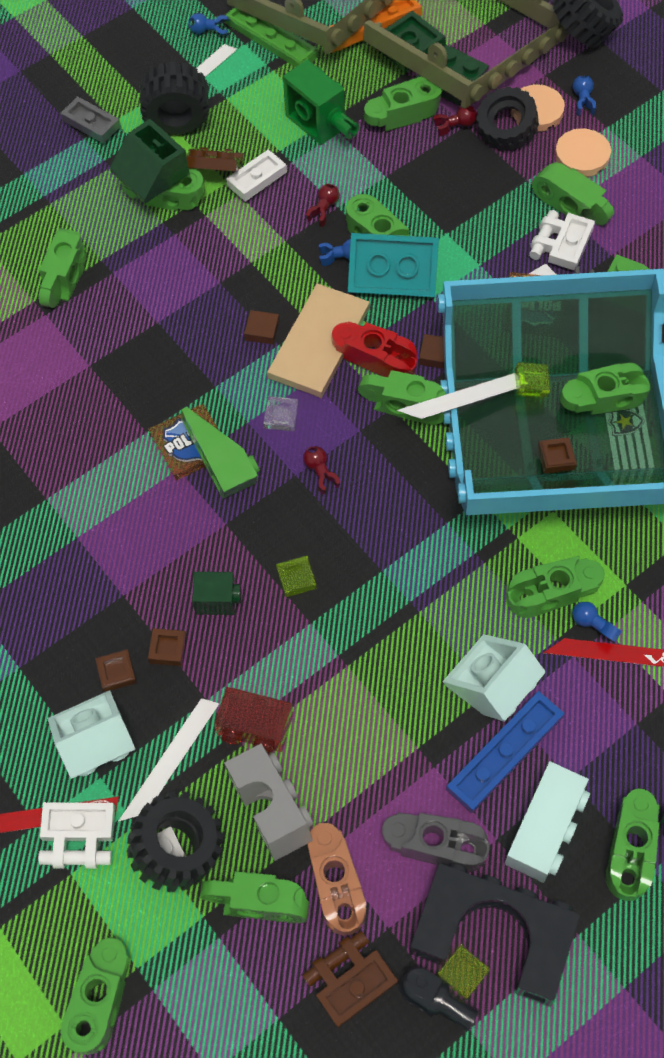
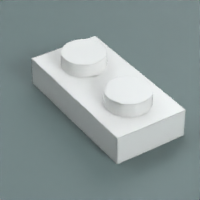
[226,149,287,201]

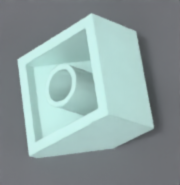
[443,634,545,722]
[48,690,135,779]

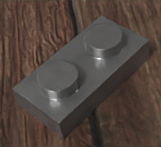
[60,96,121,143]

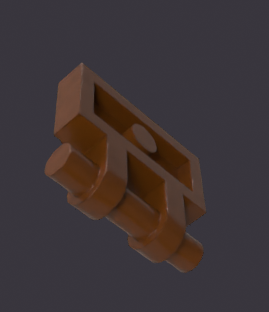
[186,147,244,171]
[301,931,398,1029]

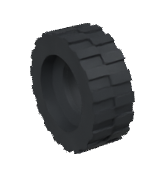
[476,86,539,151]

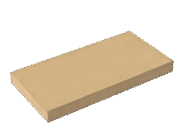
[267,283,370,398]

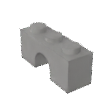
[224,744,314,861]

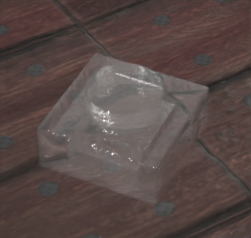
[264,396,299,431]

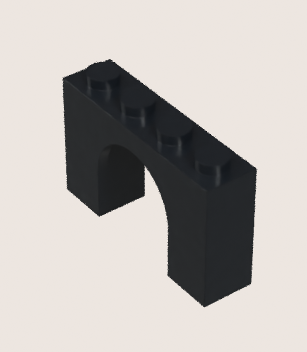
[410,863,580,1007]

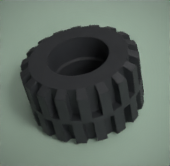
[552,0,623,47]
[140,62,209,136]
[127,791,224,892]

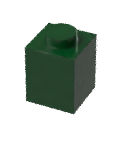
[192,572,241,615]

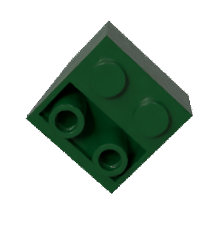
[110,119,190,204]

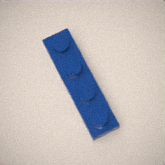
[446,691,565,813]

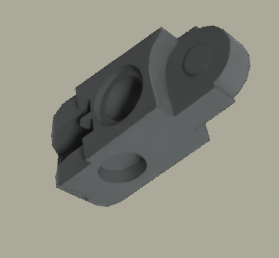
[382,813,489,872]

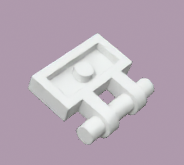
[529,210,595,270]
[39,803,115,869]

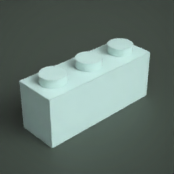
[505,761,591,883]

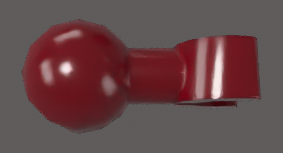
[433,106,477,136]
[306,183,340,227]
[303,446,340,495]

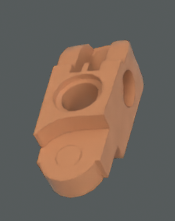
[307,823,366,935]

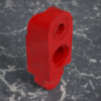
[332,321,418,377]

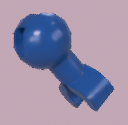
[188,13,230,36]
[572,76,596,116]
[319,238,351,266]
[572,602,622,642]

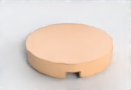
[510,84,565,132]
[555,128,611,177]

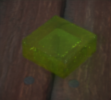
[515,362,550,397]
[276,556,316,597]
[437,945,490,1001]

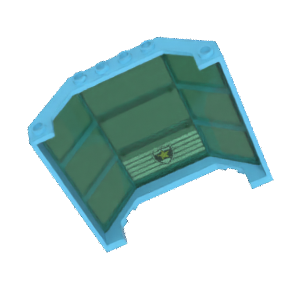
[437,269,664,515]

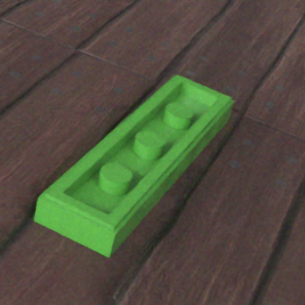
[225,7,319,67]

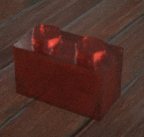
[214,686,294,753]

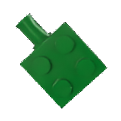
[283,59,359,145]

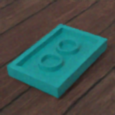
[348,233,439,297]

